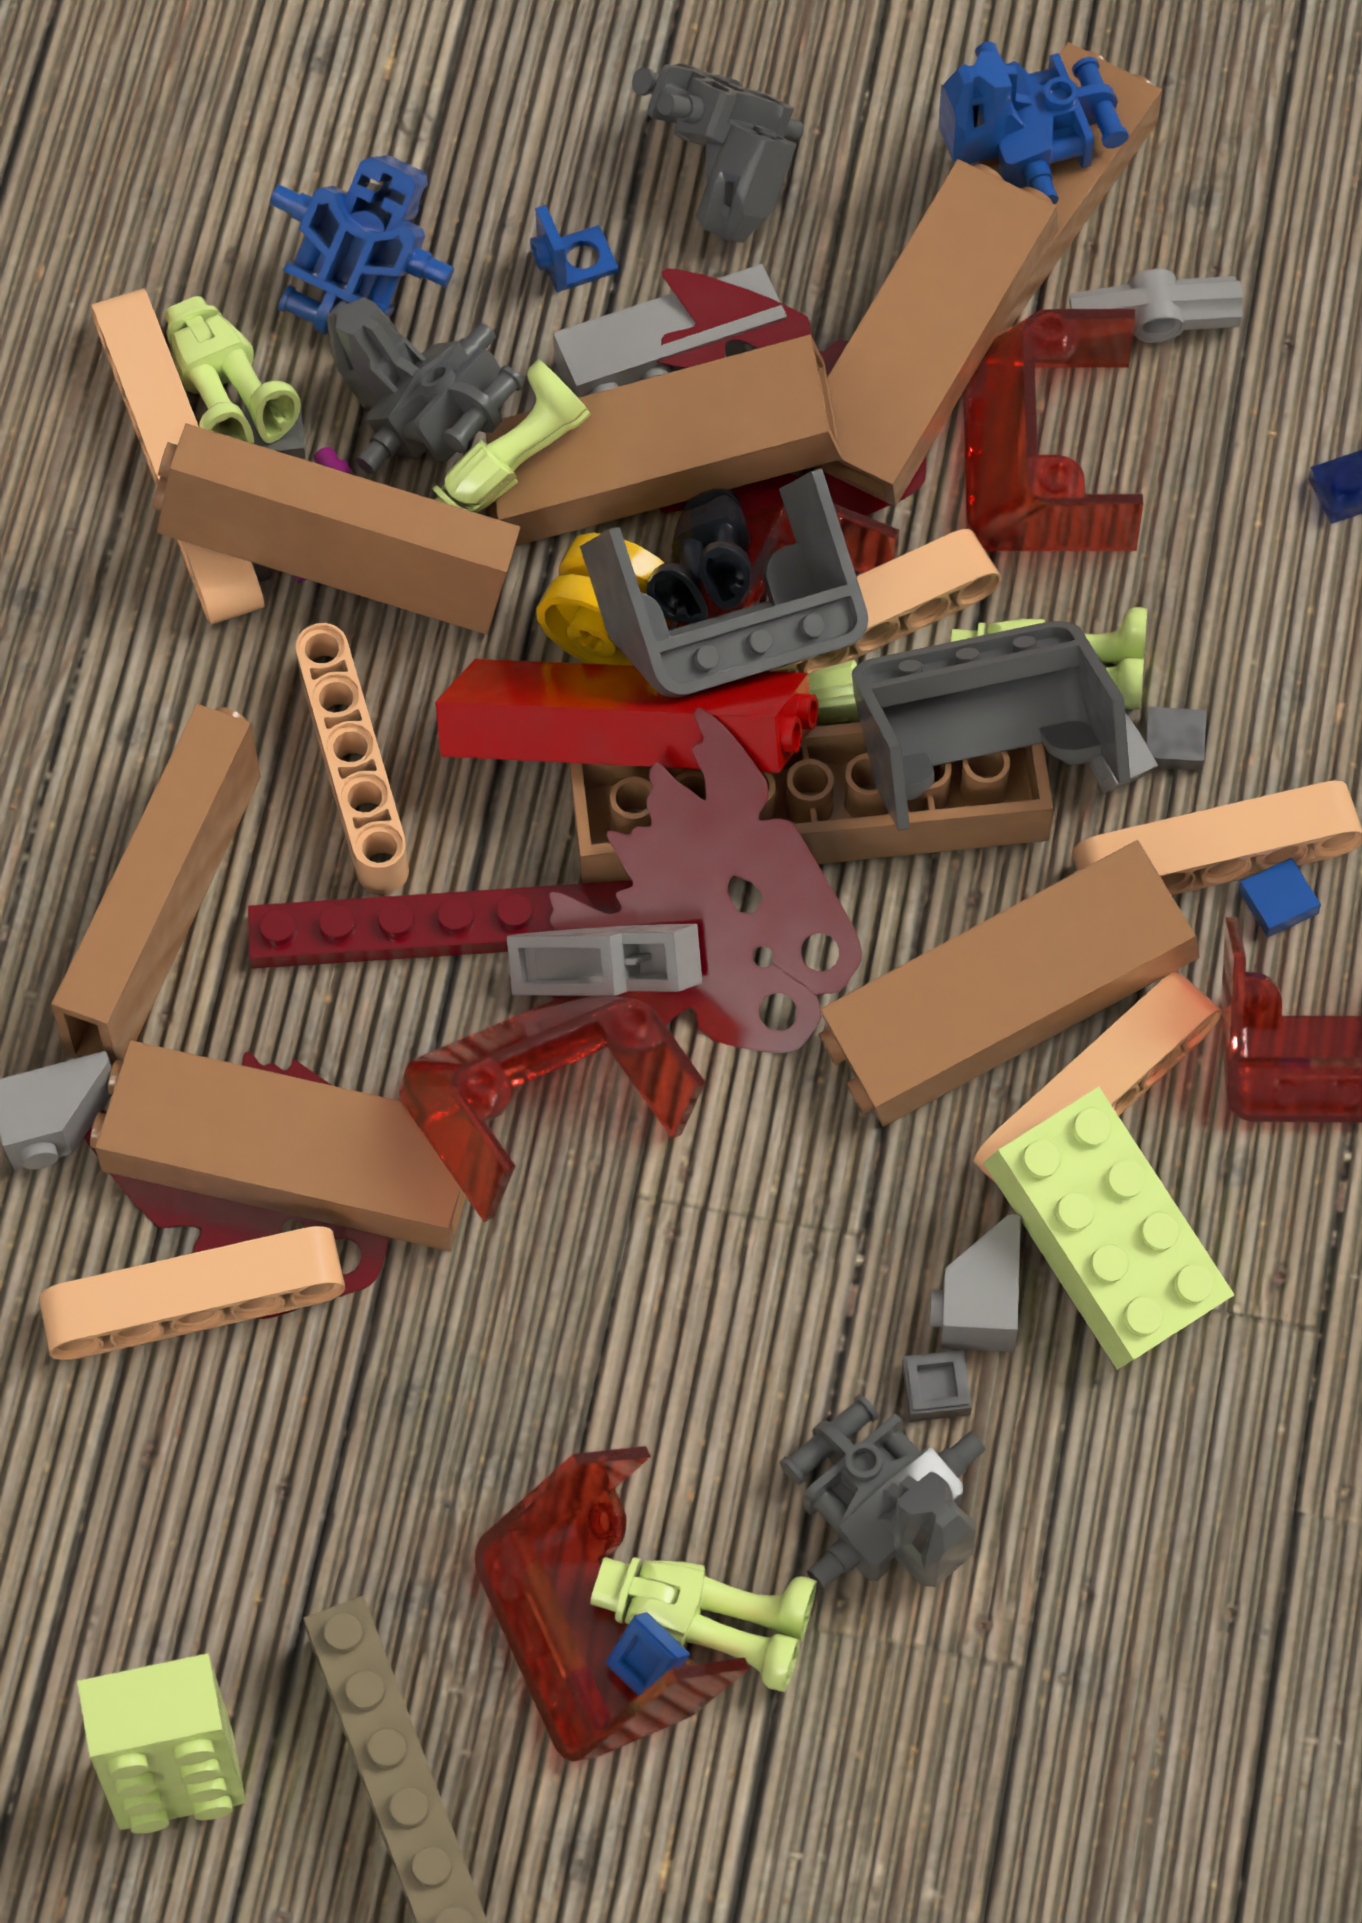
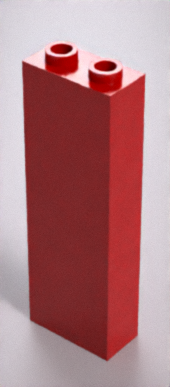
[435,659,818,773]

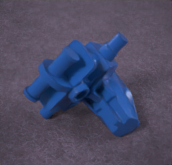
[938,42,1129,204]
[269,155,454,335]

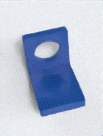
[530,205,618,293]

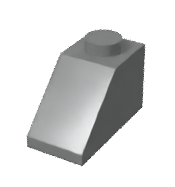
[0,1051,112,1170]
[929,1214,1021,1352]

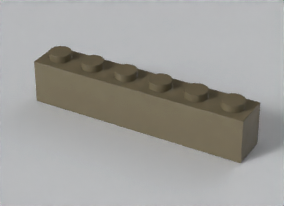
[303,1595,488,1923]

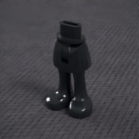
[647,488,752,623]

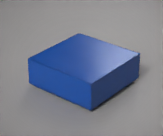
[1238,858,1321,938]
[605,1612,690,1705]

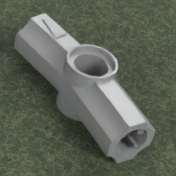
[1069,269,1243,344]

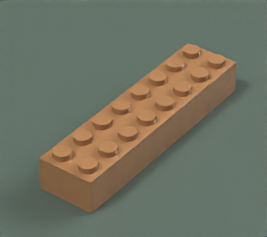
[569,722,1053,884]

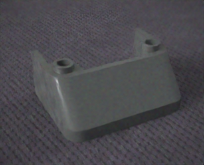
[580,468,868,698]
[852,621,1130,831]

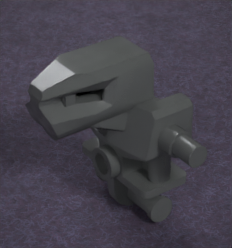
[632,63,803,243]
[326,298,524,474]
[779,1394,986,1590]

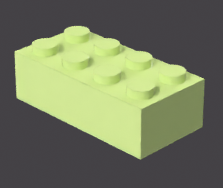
[984,1087,1234,1370]
[77,1653,246,1834]

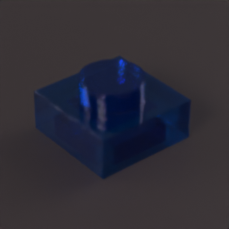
[1308,450,1362,524]

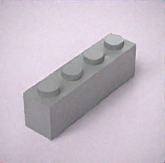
[553,264,787,398]

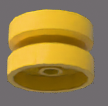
[536,533,673,666]

